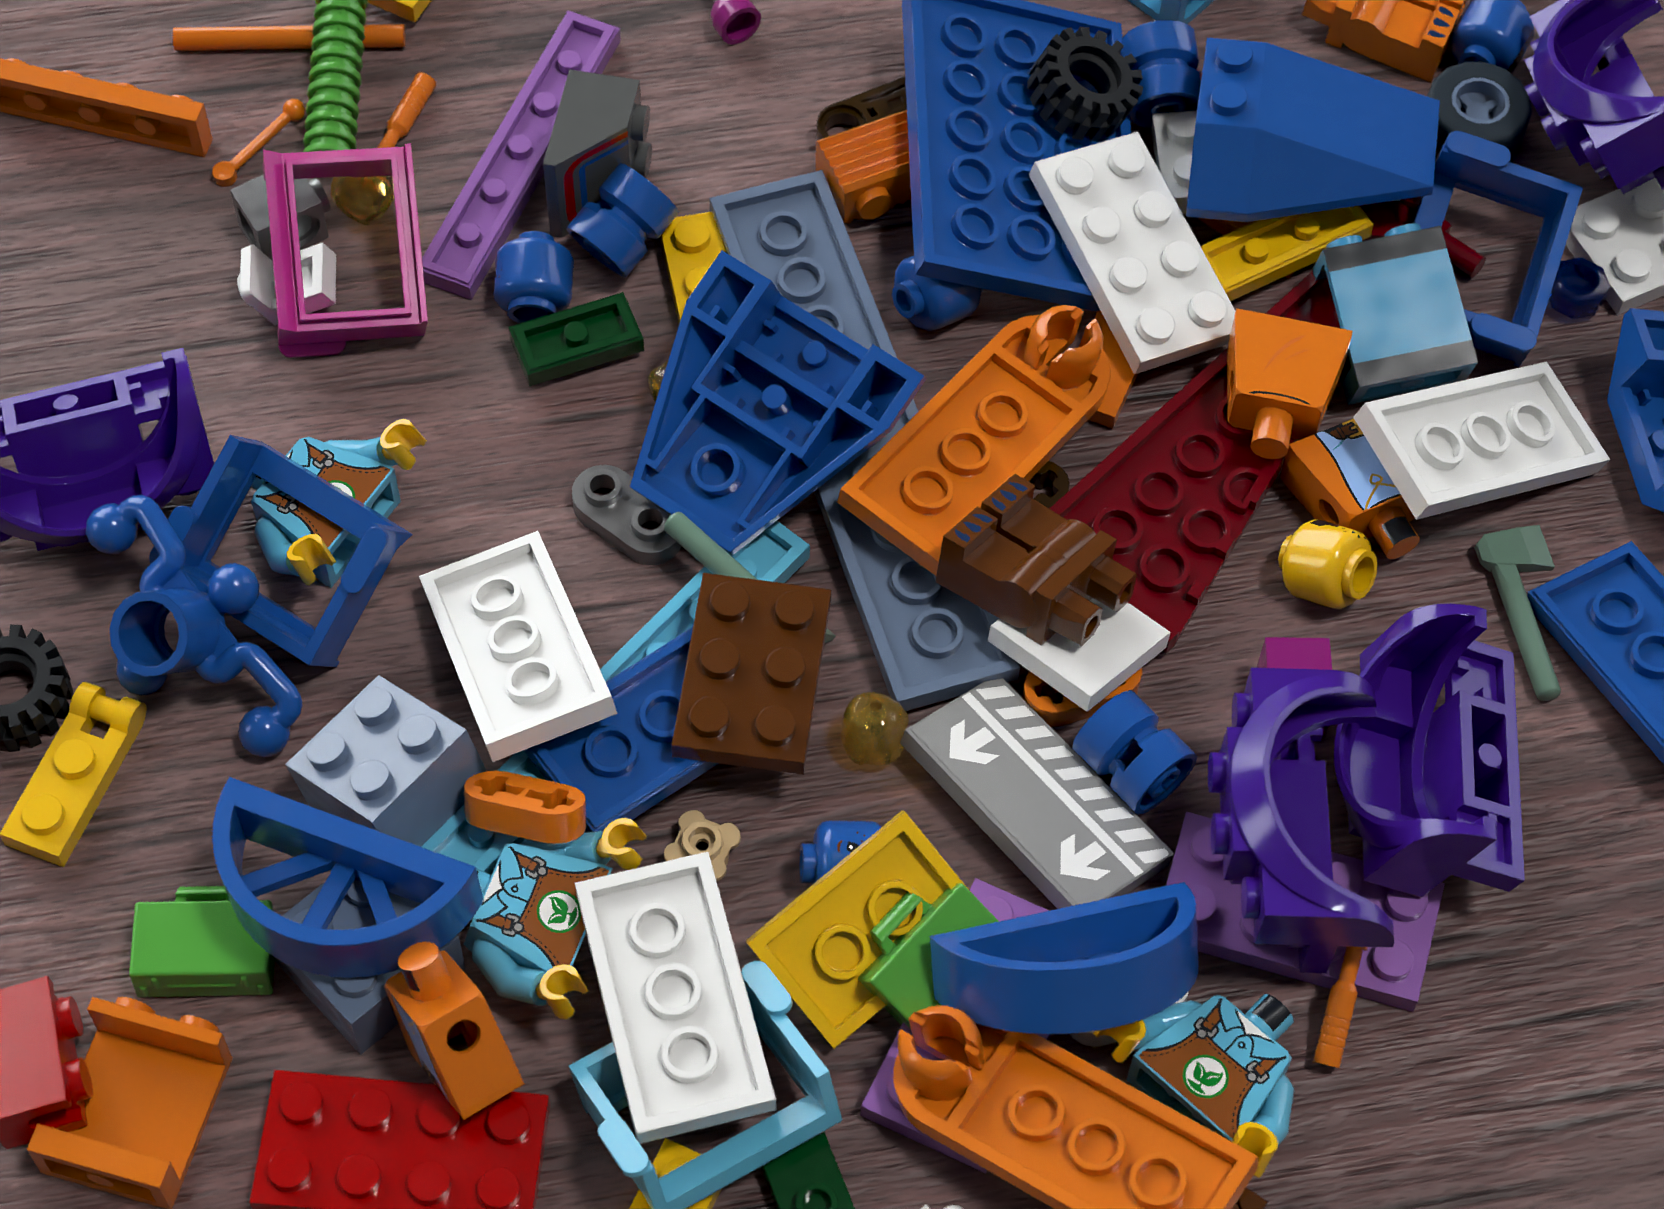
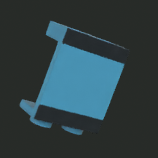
[1312,223,1478,405]

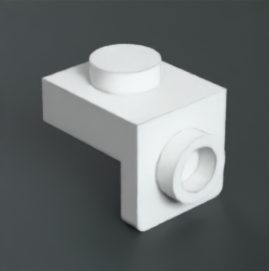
[237,242,336,325]

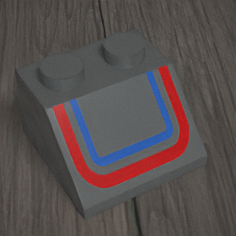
[543,69,652,238]

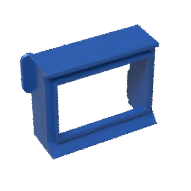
[1413,131,1583,367]
[149,435,413,667]

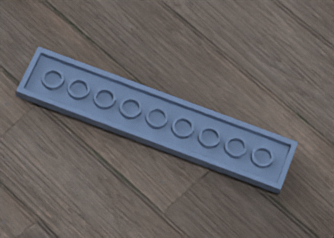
[709,170,1020,714]

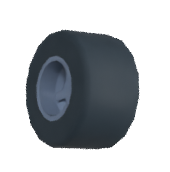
[1427,62,1532,162]

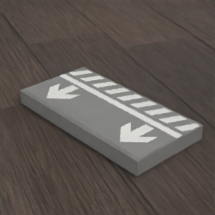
[900,679,1174,909]

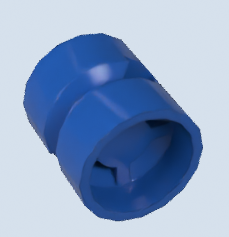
[1121,20,1201,128]
[566,163,679,278]
[1072,690,1198,815]

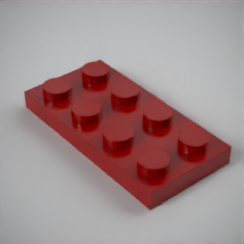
[249,1070,551,1209]

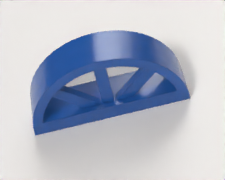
[212,777,484,978]
[930,882,1199,1034]

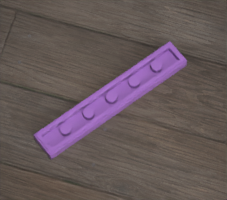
[422,11,621,300]

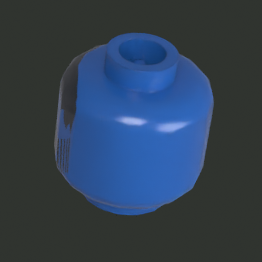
[1449,0,1534,74]

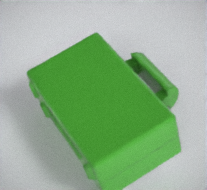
[858,883,999,1029]
[129,886,275,997]

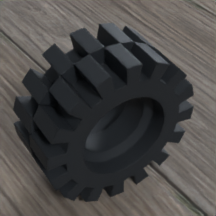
[1027,27,1143,141]
[0,624,73,752]

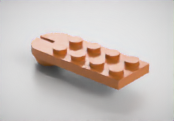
[837,305,1111,576]
[893,1005,1258,1209]

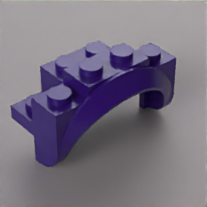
[1524,0,1664,195]
[0,348,215,551]
[1334,603,1525,897]
[1208,667,1395,973]

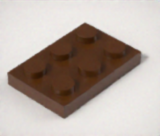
[672,573,832,775]

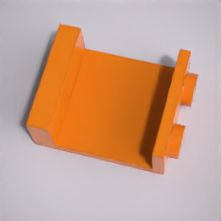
[27,997,233,1209]

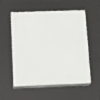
[988,598,1171,712]

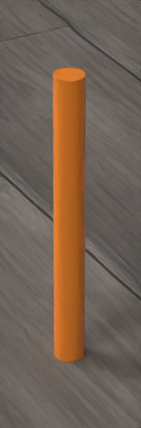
[173,24,406,51]

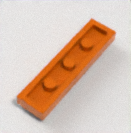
[0,58,213,158]

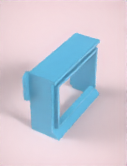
[569,961,842,1209]

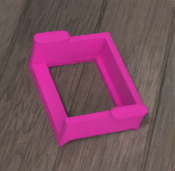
[263,144,428,358]

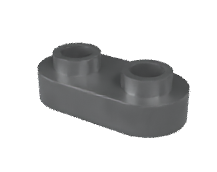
[572,465,681,565]

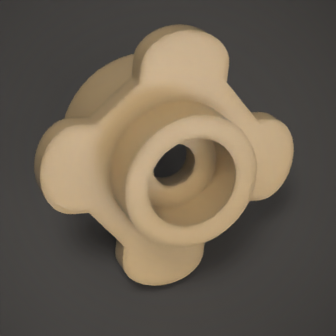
[664,810,741,881]

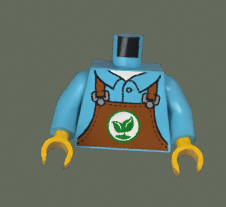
[251,419,427,588]
[464,818,647,1019]
[1093,994,1294,1178]

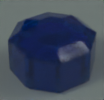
[1549,257,1610,319]

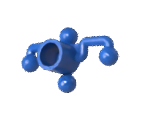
[86,495,303,757]

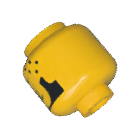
[1278,519,1378,609]

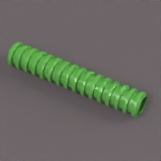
[303,0,368,152]

